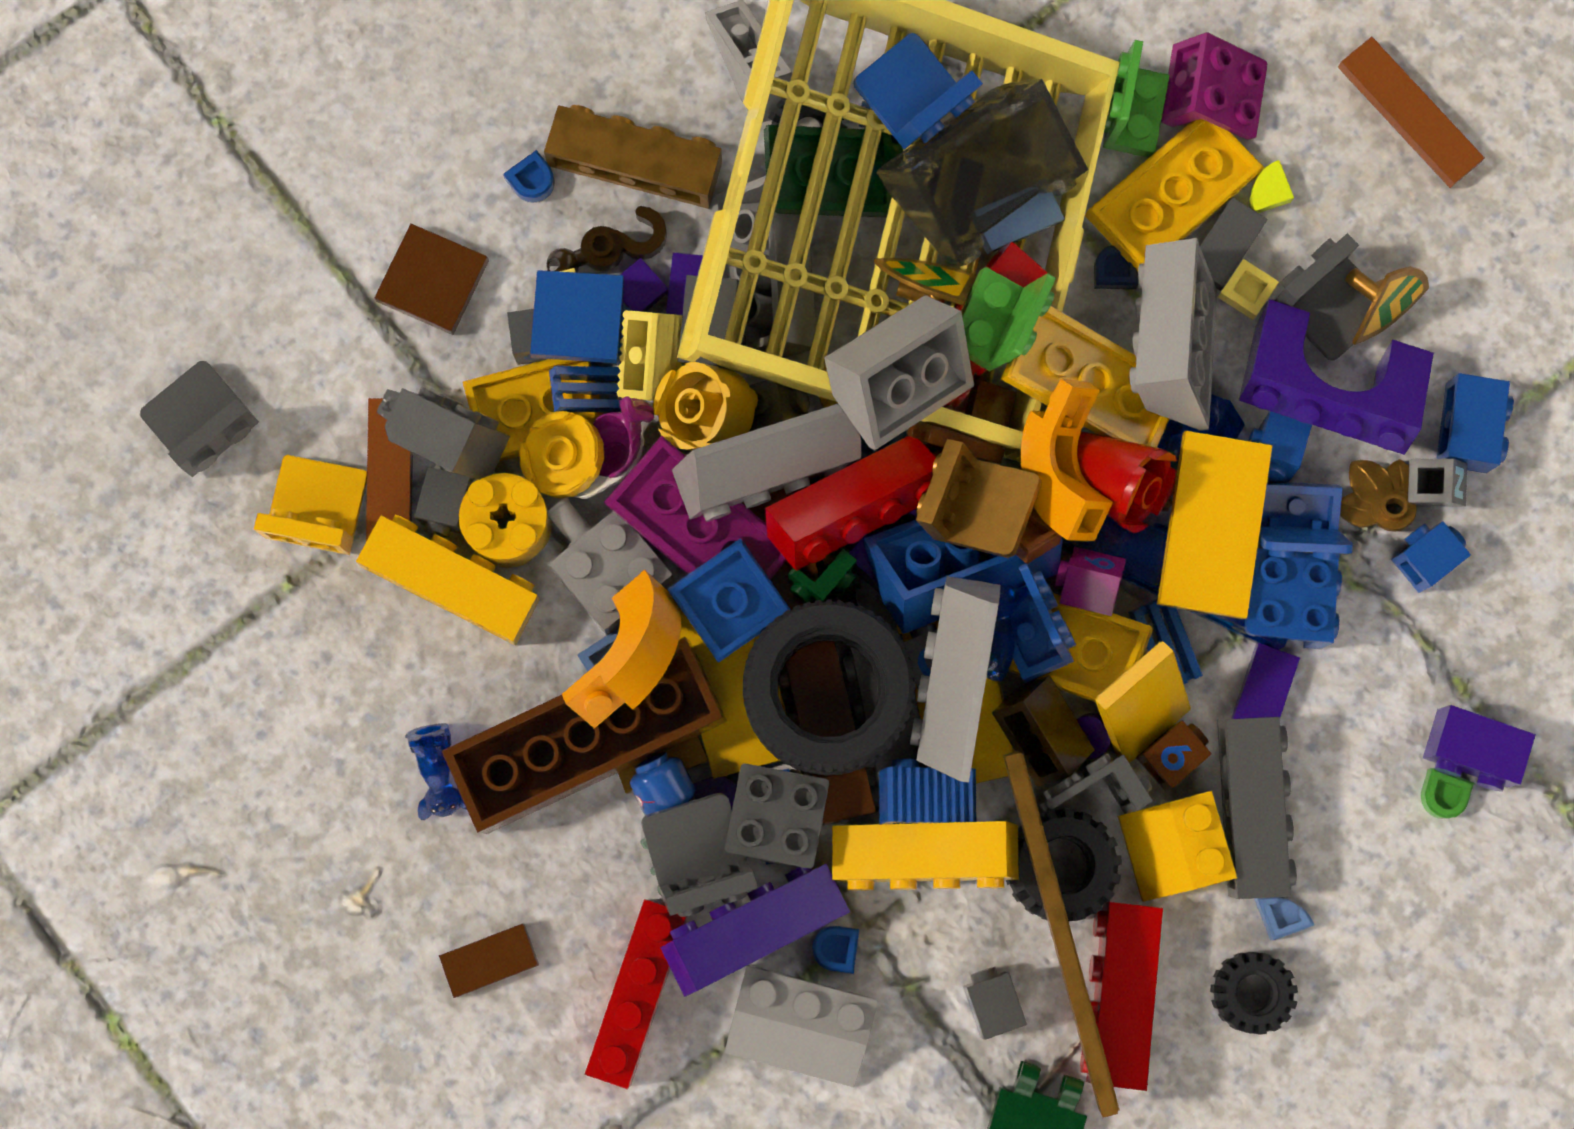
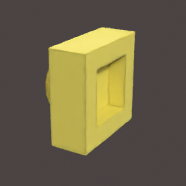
[1218,259,1279,320]

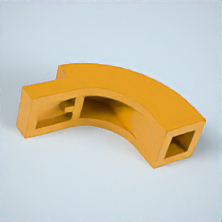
[1021,379,1113,541]
[562,570,681,728]

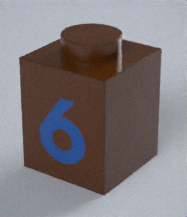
[1136,720,1212,791]

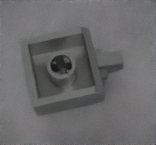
[377,387,510,480]

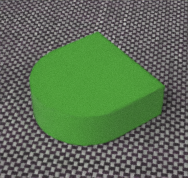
[1421,768,1474,819]

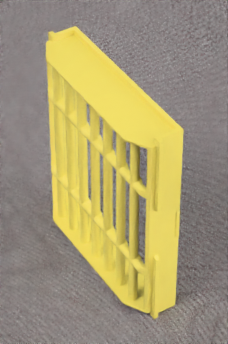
[677,0,1120,462]

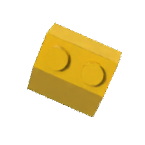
[1117,791,1237,902]

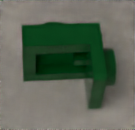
[788,549,857,603]

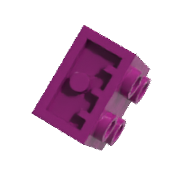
[1161,32,1268,140]

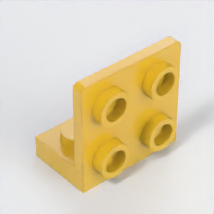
[254,455,367,555]

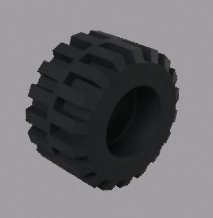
[1006,808,1122,921]

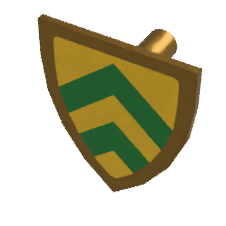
[873,258,977,305]
[1345,266,1429,345]

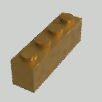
[544,105,722,209]

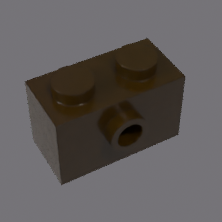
[992,675,1095,787]

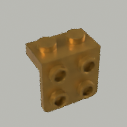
[916,439,1042,558]

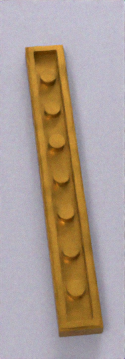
[1003,751,1120,1118]

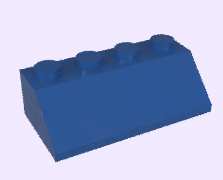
[864,507,1063,634]

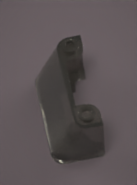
[877,79,1088,266]

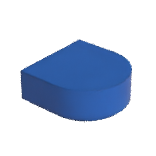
[503,150,555,203]
[812,926,859,974]

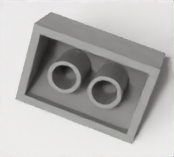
[824,295,974,450]
[724,965,878,1087]

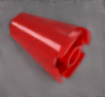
[1077,431,1177,533]

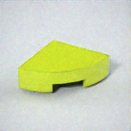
[1249,160,1294,213]

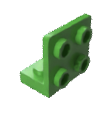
[1103,40,1169,158]
[961,267,1056,371]

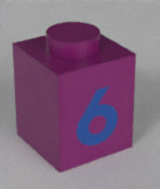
[1055,547,1126,616]

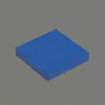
[530,270,624,363]
[667,538,791,663]

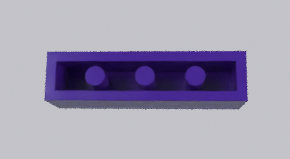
[660,864,850,997]

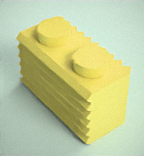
[616,310,683,401]

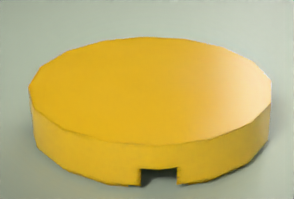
[519,411,604,499]

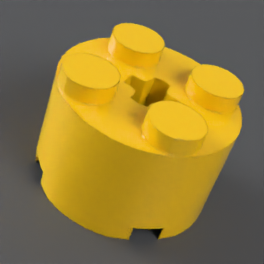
[653,362,758,451]
[459,473,552,568]

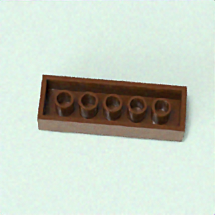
[442,637,727,834]

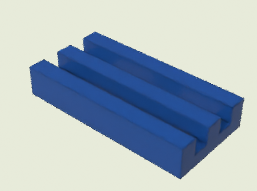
[549,366,621,413]
[1128,599,1203,684]

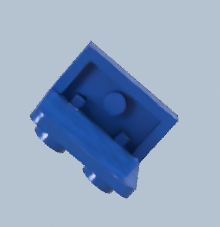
[853,33,983,150]
[1258,481,1353,560]
[1244,548,1342,650]
[996,563,1076,683]

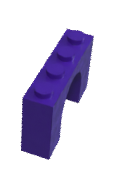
[1238,299,1434,455]

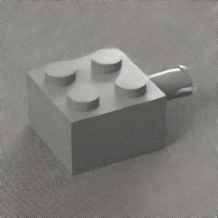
[548,497,675,636]

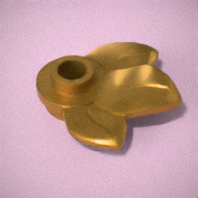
[1340,459,1417,532]

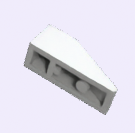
[705,0,792,123]

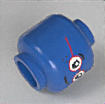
[630,752,696,815]

